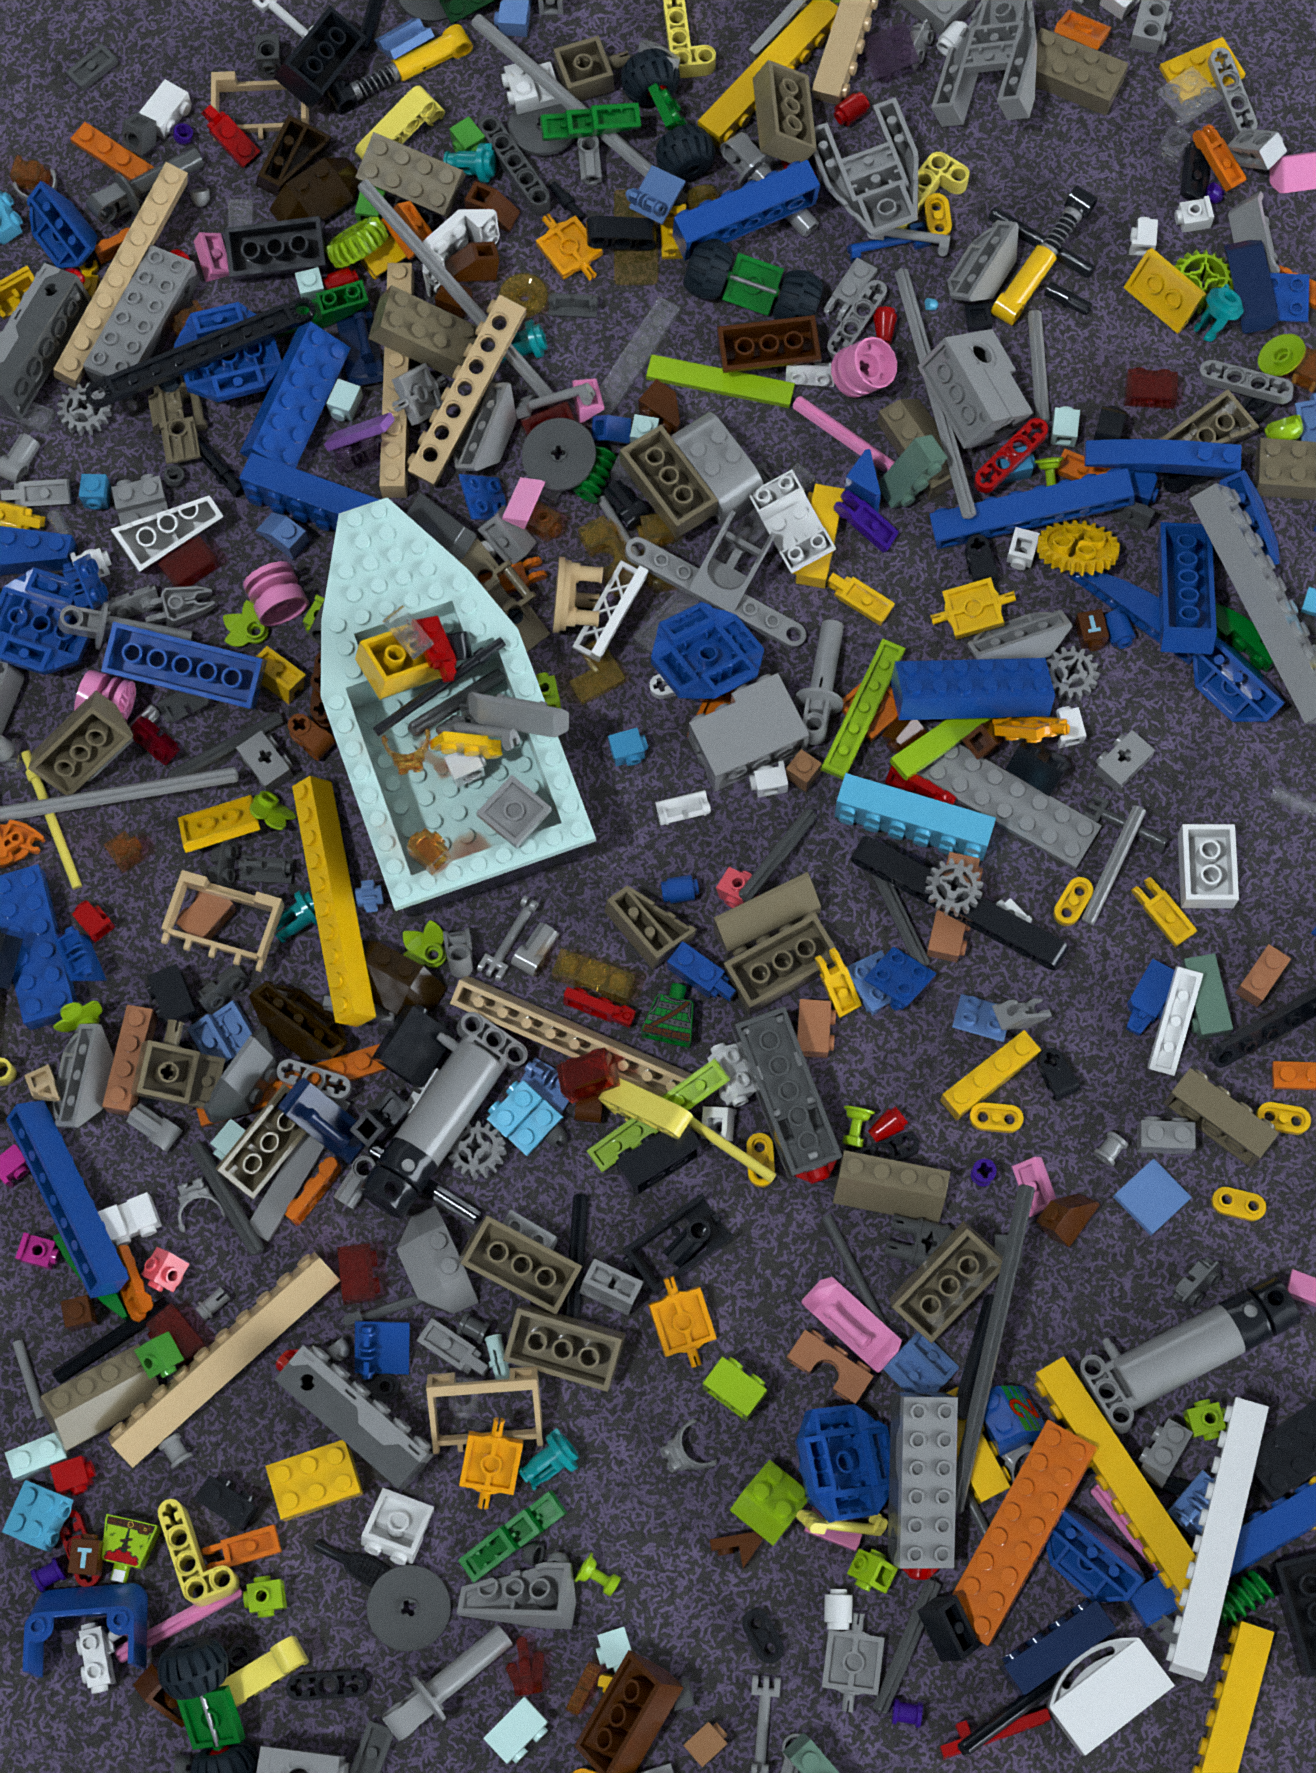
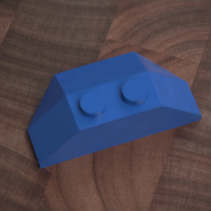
[27,181,98,269]
[1219,470,1280,565]
[1192,637,1285,722]
[1046,1507,1146,1602]

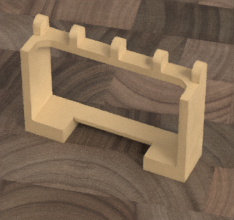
[211,71,309,142]
[161,870,285,972]
[426,1366,543,1454]

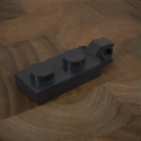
[1180,140,1209,201]

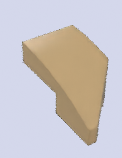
[24,1064,61,1102]

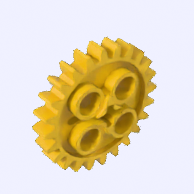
[1037,520,1120,576]

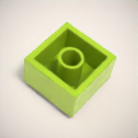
[703,1356,767,1422]
[730,1459,807,1546]

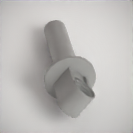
[720,132,819,238]
[58,602,192,650]
[795,620,844,745]
[382,1625,513,1741]

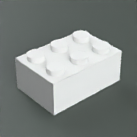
[1178,824,1239,908]

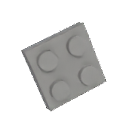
[476,775,552,849]

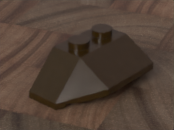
[269,157,359,221]
[362,940,447,1016]
[249,980,348,1060]

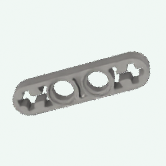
[1208,47,1258,135]
[827,280,887,359]
[1200,360,1293,404]

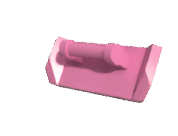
[1270,151,1316,193]
[801,1277,902,1373]

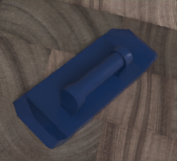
[1224,240,1279,334]
[337,298,384,386]
[278,1077,366,1165]

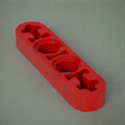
[974,418,1048,493]

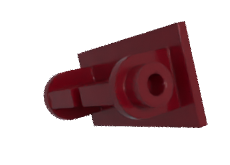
[130,715,180,766]

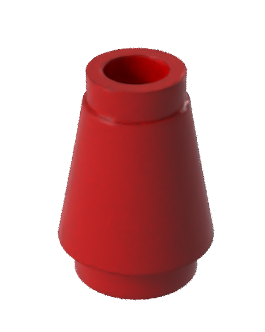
[873,306,897,345]
[868,1106,908,1143]

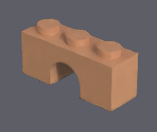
[786,1330,874,1405]

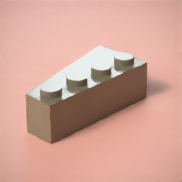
[1159,389,1259,474]

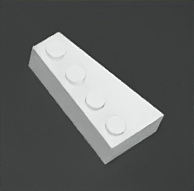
[110,496,224,572]

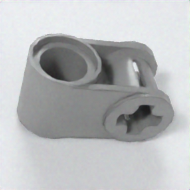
[443,927,473,978]

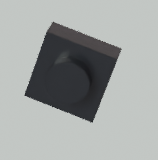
[964,303,993,332]

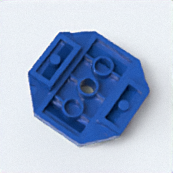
[174,302,282,402]
[0,567,91,675]

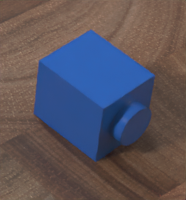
[592,415,631,444]

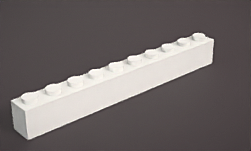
[1166,1397,1269,1682]

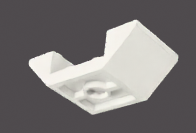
[422,209,500,298]
[749,470,836,574]

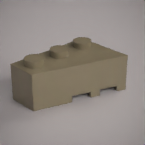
[604,885,697,969]

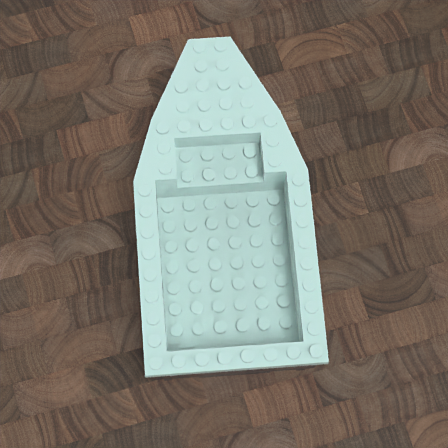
[321,498,596,917]

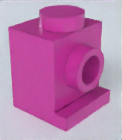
[0,1144,30,1189]
[15,1233,61,1270]

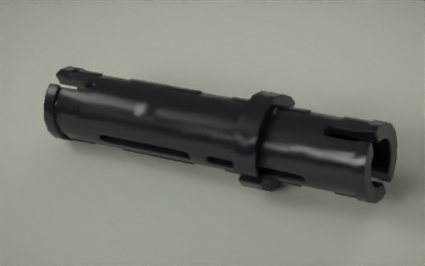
[198,437,245,498]

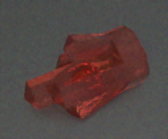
[506,1636,545,1697]

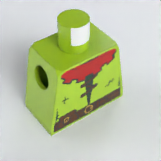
[102,1514,162,1583]

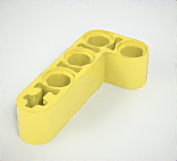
[663,0,716,78]
[355,85,445,159]
[897,152,969,229]
[598,1075,693,1139]
[158,1499,240,1607]
[219,1636,310,1707]

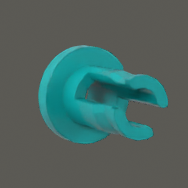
[443,143,497,183]
[1194,284,1244,342]
[501,319,548,363]
[275,889,318,943]
[518,1428,579,1491]

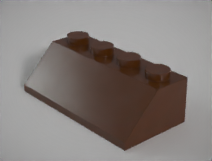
[717,315,821,373]
[574,1650,684,1773]

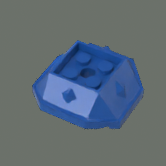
[651,602,764,702]
[795,1404,890,1523]

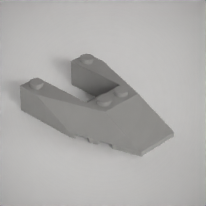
[931,0,1037,127]
[812,97,919,237]

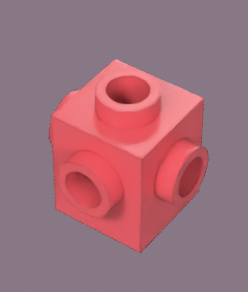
[716,867,759,908]
[141,1247,189,1293]

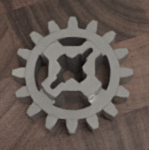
[57,383,112,436]
[1046,646,1100,702]
[925,858,983,917]
[448,1121,507,1180]

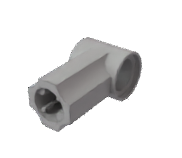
[577,136,602,186]
[0,433,40,483]
[511,922,559,977]
[126,1103,183,1153]
[333,1156,377,1210]

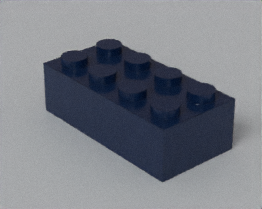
[999,1599,1117,1696]

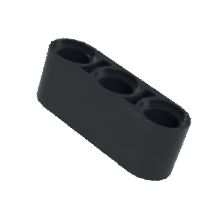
[586,216,656,251]

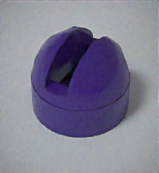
[173,123,193,145]
[1205,182,1224,204]

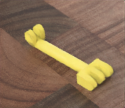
[796,1510,888,1536]

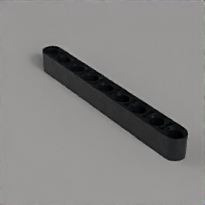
[850,836,1069,971]

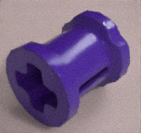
[970,1159,997,1187]
[30,1557,67,1593]
[892,1698,923,1728]

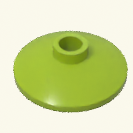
[1258,334,1306,376]

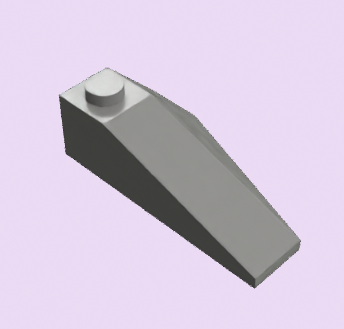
[457,1562,576,1629]

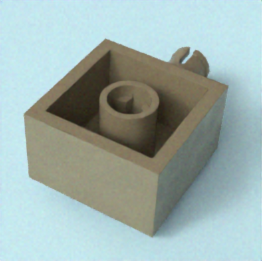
[553,35,630,101]
[131,1019,200,1106]

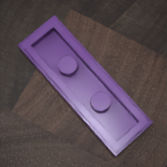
[324,412,395,451]

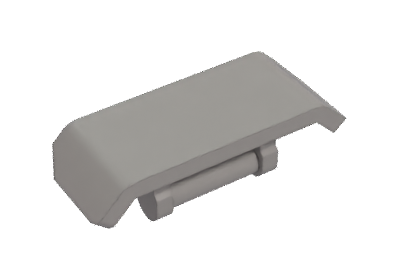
[1228,191,1280,273]
[468,692,569,737]

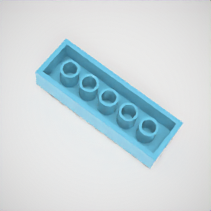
[835,773,996,861]

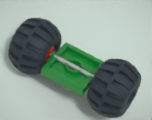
[621,48,715,182]
[683,239,823,320]
[157,1635,259,1773]

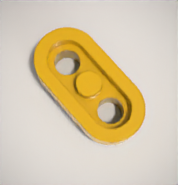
[924,193,952,235]
[1053,877,1093,926]
[1256,1102,1311,1135]
[969,1103,1024,1133]
[746,1133,775,1187]
[1211,1187,1266,1221]

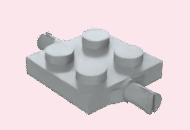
[392,363,447,426]
[821,1613,885,1713]

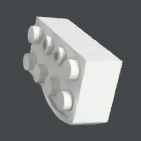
[1046,1637,1175,1756]

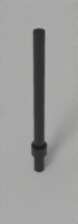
[373,637,506,737]

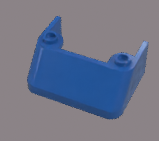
[23,1583,148,1678]

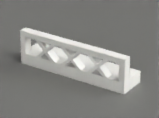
[572,560,648,662]

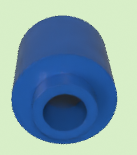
[1104,609,1136,649]
[661,875,699,904]

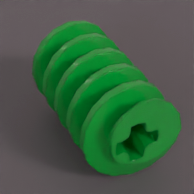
[572,446,618,504]
[1220,1570,1275,1628]

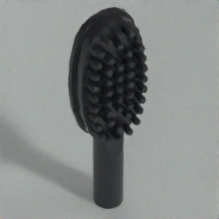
[313,1539,390,1587]

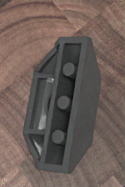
[203,1025,278,1123]

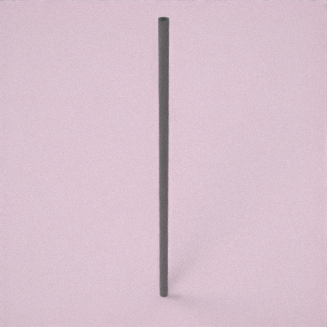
[822,1214,989,1538]

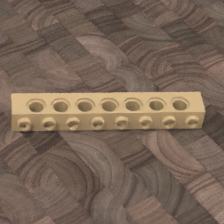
[406,294,527,487]

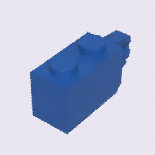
[667,941,737,1002]
[1125,959,1175,1036]

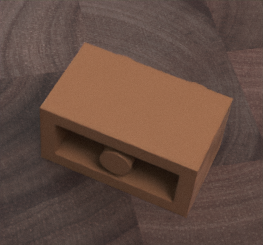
[176,891,237,948]
[1235,944,1291,1008]
[797,999,836,1058]

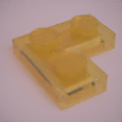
[569,640,626,705]

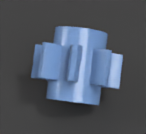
[355,879,384,913]

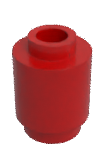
[834,92,870,126]
[322,267,359,290]

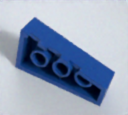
[0,526,78,576]

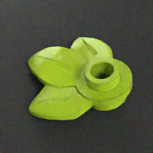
[223,600,269,647]
[249,791,296,830]
[403,920,447,968]
[53,1001,103,1032]

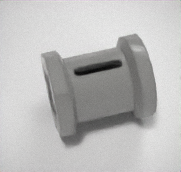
[1093,1131,1128,1167]
[158,1433,193,1470]

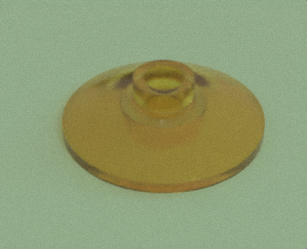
[499,273,548,318]

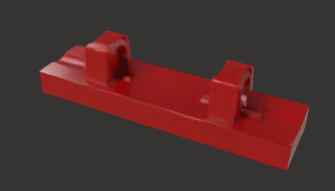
[939,1708,1051,1760]

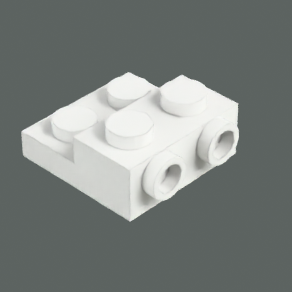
[501,62,561,115]
[361,1488,434,1565]

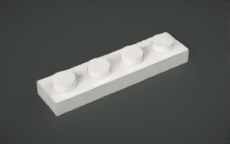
[1147,966,1203,1076]

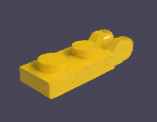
[1131,877,1197,948]
[815,947,862,1018]

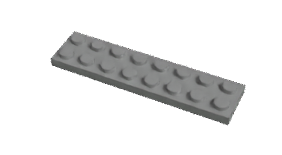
[916,724,1102,870]

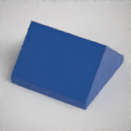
[845,449,881,512]

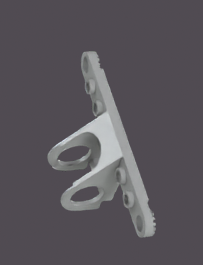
[624,510,806,649]

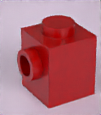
[50,1455,96,1496]

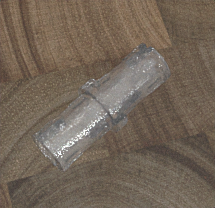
[1269,785,1316,820]

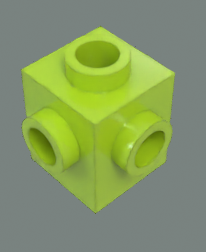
[1182,1399,1228,1441]
[847,1549,898,1594]
[243,1576,287,1618]

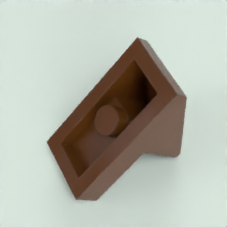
[710,1532,764,1569]

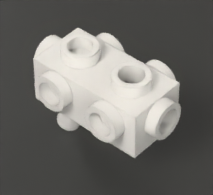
[707,1043,756,1107]
[76,1622,121,1694]

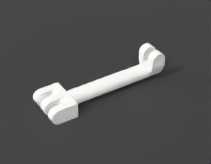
[252,0,313,38]

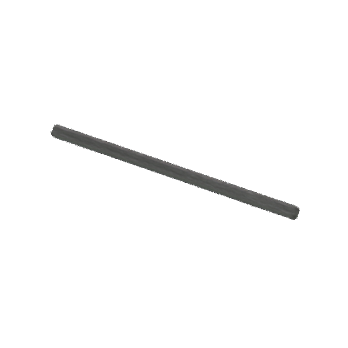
[955,1184,1035,1512]

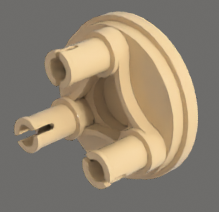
[552,557,603,633]

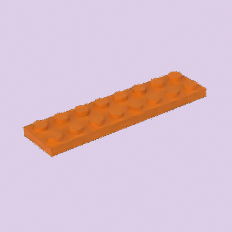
[952,1420,1098,1647]

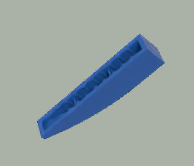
[1084,439,1241,478]
[1068,571,1193,665]

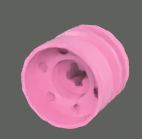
[831,337,897,398]
[243,561,309,626]
[74,670,136,723]

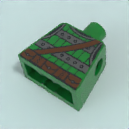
[641,983,694,1048]

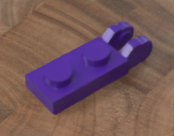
[833,490,899,553]

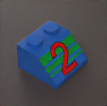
[983,1386,1045,1457]

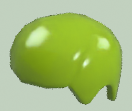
[1264,414,1303,440]

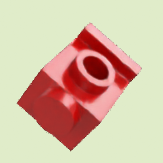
[72,900,115,943]

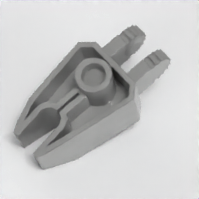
[141,586,215,628]

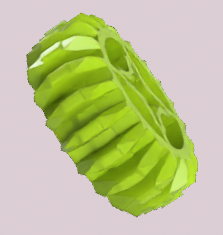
[325,217,389,268]
[1174,249,1233,314]

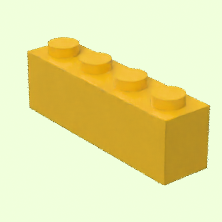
[792,484,845,589]
[940,1030,1041,1121]
[947,1387,1012,1504]

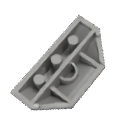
[947,220,1018,301]
[453,383,517,471]
[967,610,1072,659]
[51,1024,114,1128]
[397,1206,479,1314]

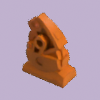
[0,819,45,868]

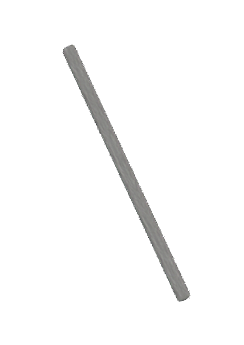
[472,14,688,206]
[358,179,558,408]
[895,268,976,519]
[0,767,238,822]

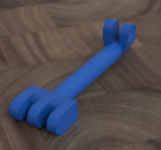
[847,222,932,262]

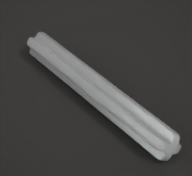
[1028,310,1050,423]
[1082,805,1146,925]

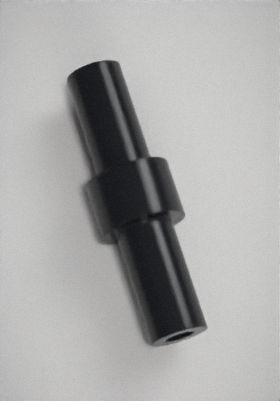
[549,181,585,222]

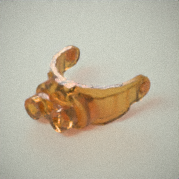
[381,728,431,775]

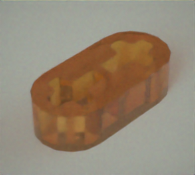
[565,1661,602,1717]

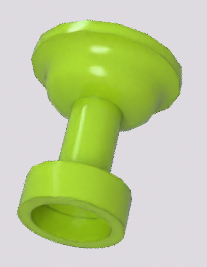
[1034,457,1064,486]
[842,1106,875,1148]
[574,1552,621,1597]

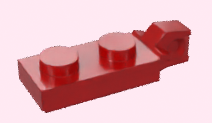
[201,104,260,168]
[412,616,457,683]
[885,766,956,805]
[563,987,636,1028]

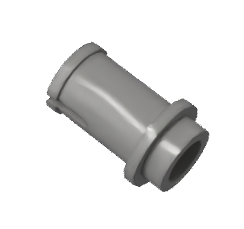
[195,1287,231,1321]

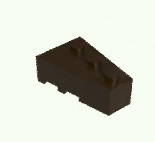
[255,114,332,196]

